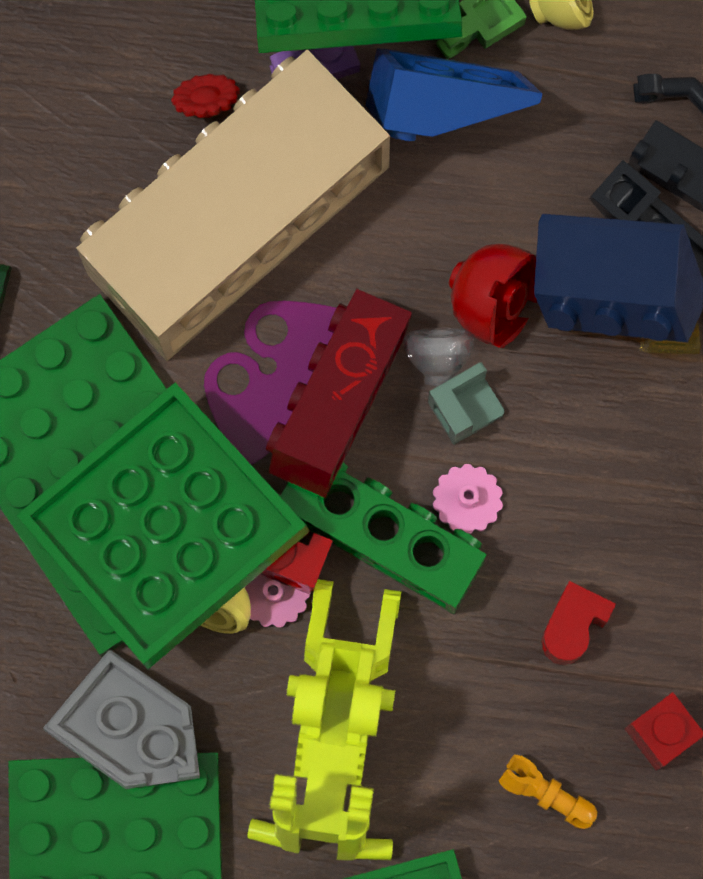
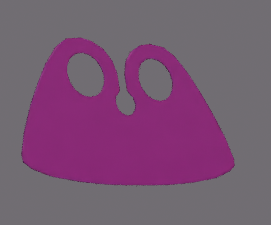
[204,301,336,465]

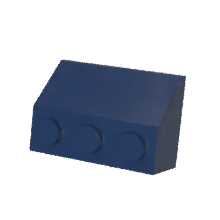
[534,214,703,343]

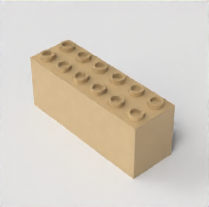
[76,49,390,361]

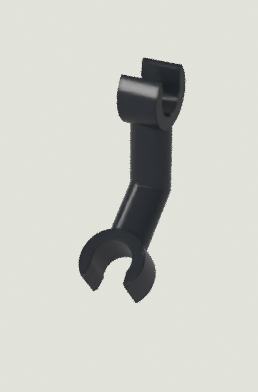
[633,74,703,114]

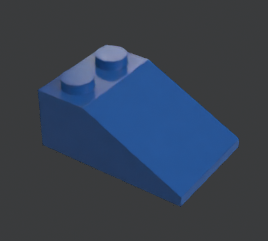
[365,48,543,141]

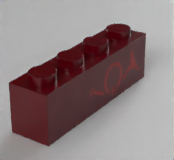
[266,288,412,498]

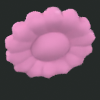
[433,464,503,534]
[244,574,310,628]

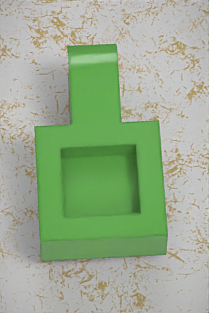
[436,0,527,59]

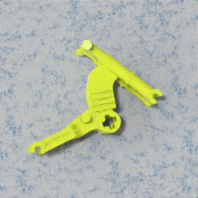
[247,579,402,861]

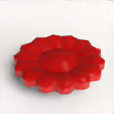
[171,73,240,118]

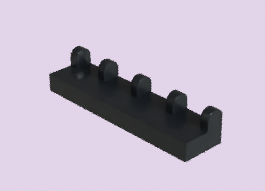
[628,120,703,212]

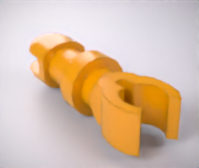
[498,755,598,829]

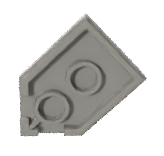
[43,649,200,789]

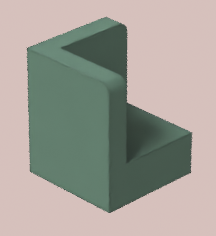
[428,362,504,445]

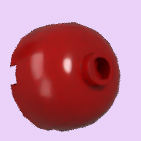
[449,244,537,348]

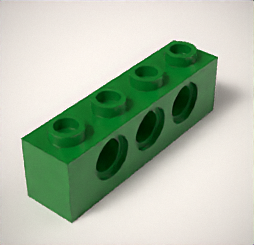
[280,462,487,615]

